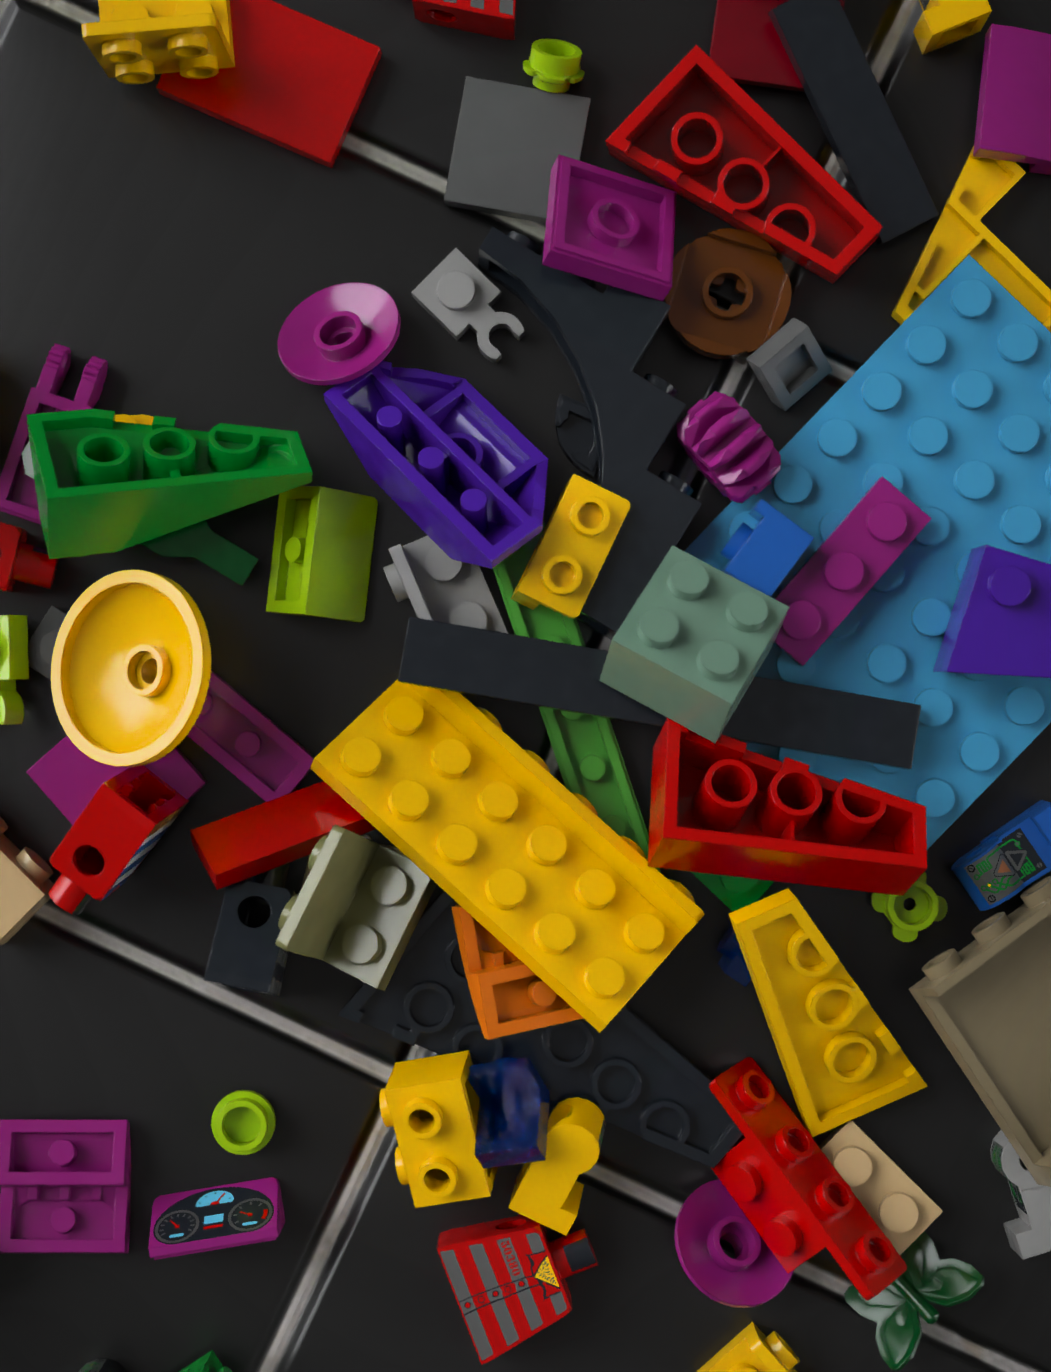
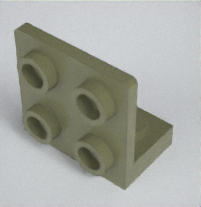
[275,825,437,991]

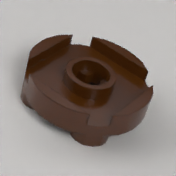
[663,228,792,360]

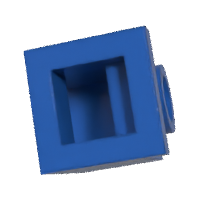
[720,499,814,597]

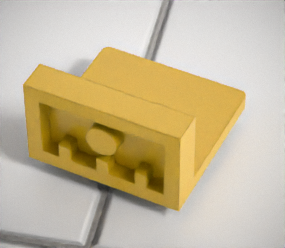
[81,0,235,84]

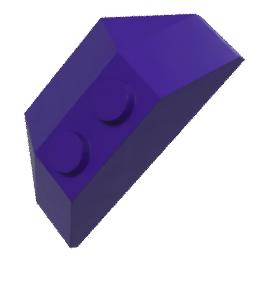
[323,361,548,569]

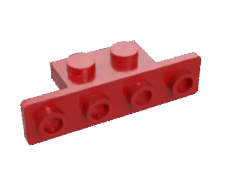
[709,1057,907,1301]

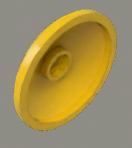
[51,569,211,767]

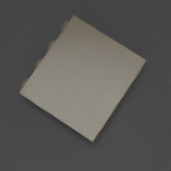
[909,876,1051,1187]

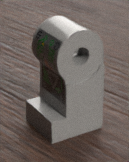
[990,1130,1051,1260]

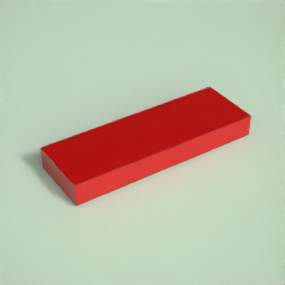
[190,781,376,890]

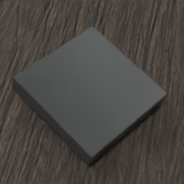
[444,76,591,224]

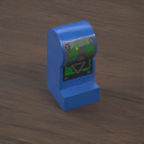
[951,800,1051,911]

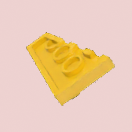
[728,888,928,1137]

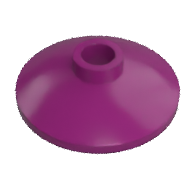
[277,282,401,385]
[674,1179,794,1308]

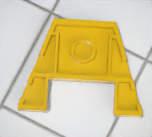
[891,146,1051,332]

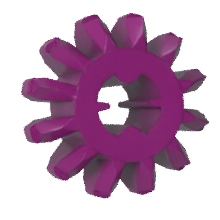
[676,391,781,504]

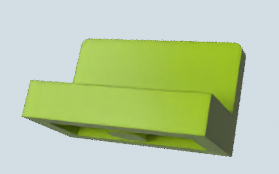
[266,486,378,622]

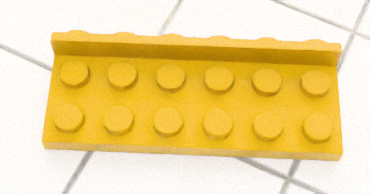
[310,679,704,1033]

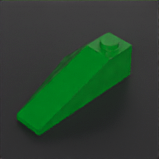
[27,409,313,559]

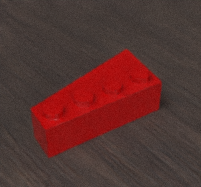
[648,718,927,896]

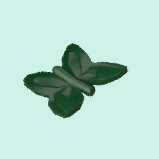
[844,1231,985,1371]

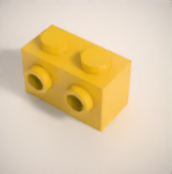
[379,1050,498,1208]

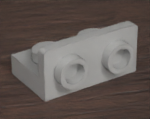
[383,535,508,634]

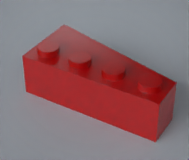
[605,44,883,284]

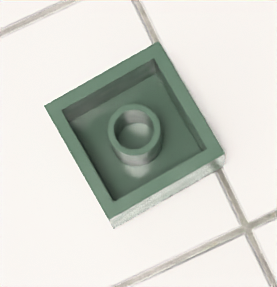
[599,545,789,743]

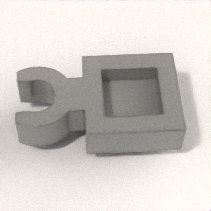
[412,248,525,364]

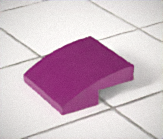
[973,24,1051,175]
[0,1119,131,1254]

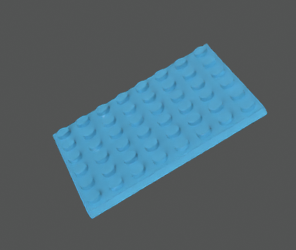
[684,255,1051,849]

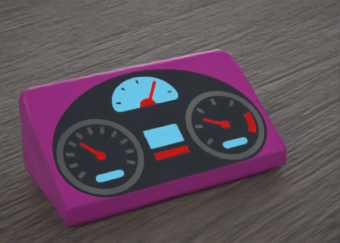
[148,1177,286,1260]

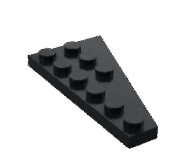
[338,891,743,1168]

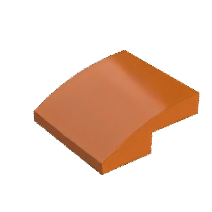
[451,905,583,1040]

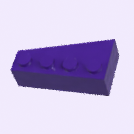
[933,545,1051,678]

